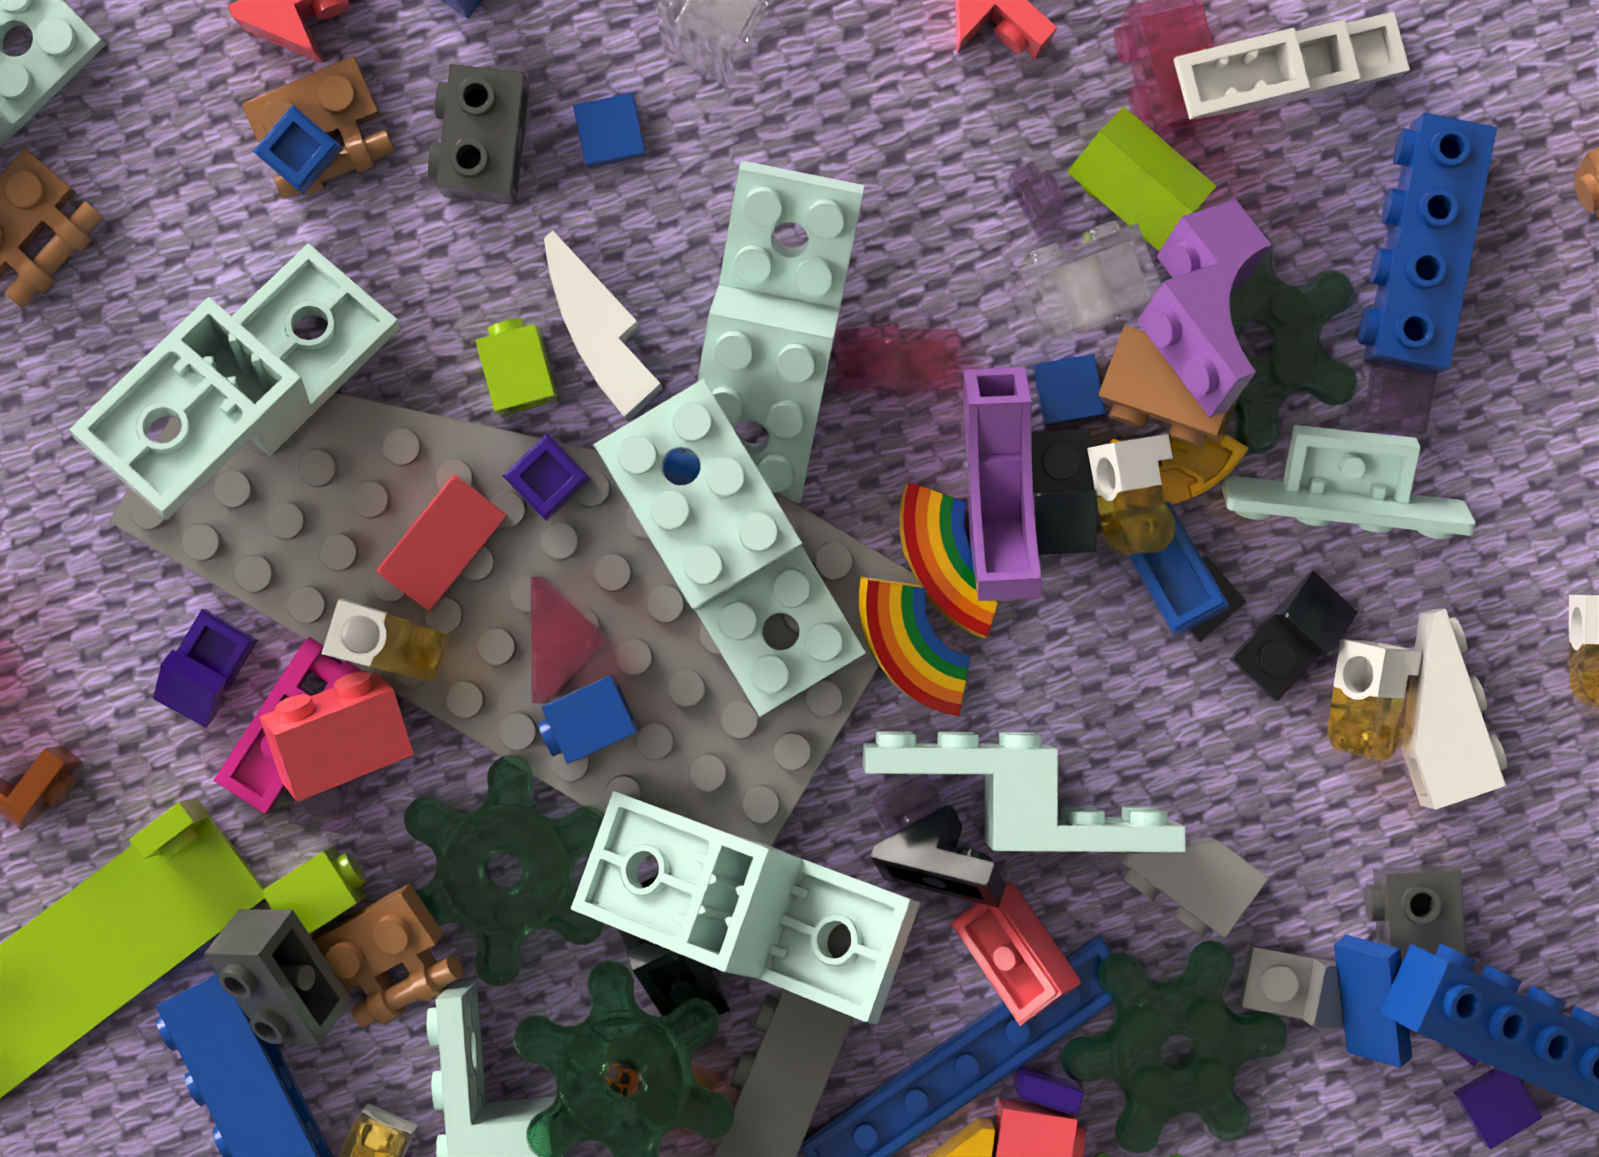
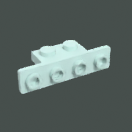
[1221,425,1475,539]

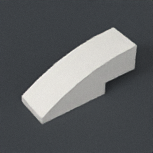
[544,230,663,422]

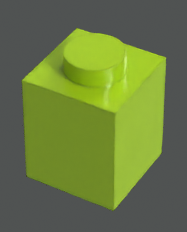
[475,318,560,417]
[260,846,367,935]

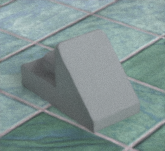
[1238,944,1344,1029]

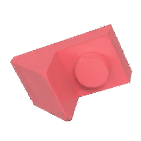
[227,0,350,63]
[955,0,1057,59]

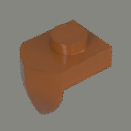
[0,746,82,831]

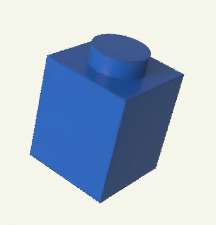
[538,674,640,764]

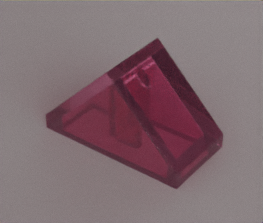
[531,577,612,703]

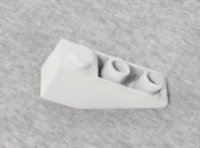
[1401,609,1507,810]

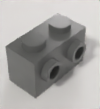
[428,64,530,205]
[1364,865,1466,961]
[204,909,352,1045]

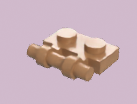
[242,56,396,200]
[0,148,104,309]
[312,883,463,1028]

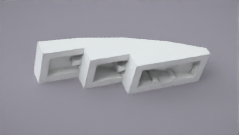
[1173,11,1410,120]

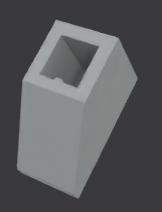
[1117,836,1269,938]

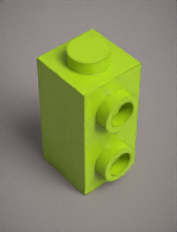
[1067,106,1217,252]

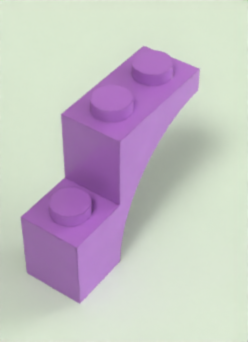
[1137,199,1272,418]
[963,367,1042,601]

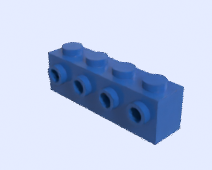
[1358,112,1497,375]
[1379,943,1599,1113]

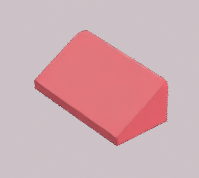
[376,474,508,611]
[951,883,1081,1026]

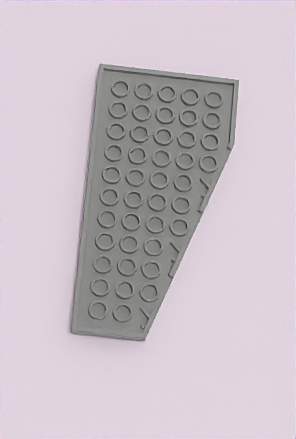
[108,393,920,847]

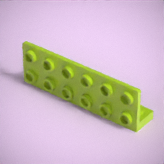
[0,797,265,1099]

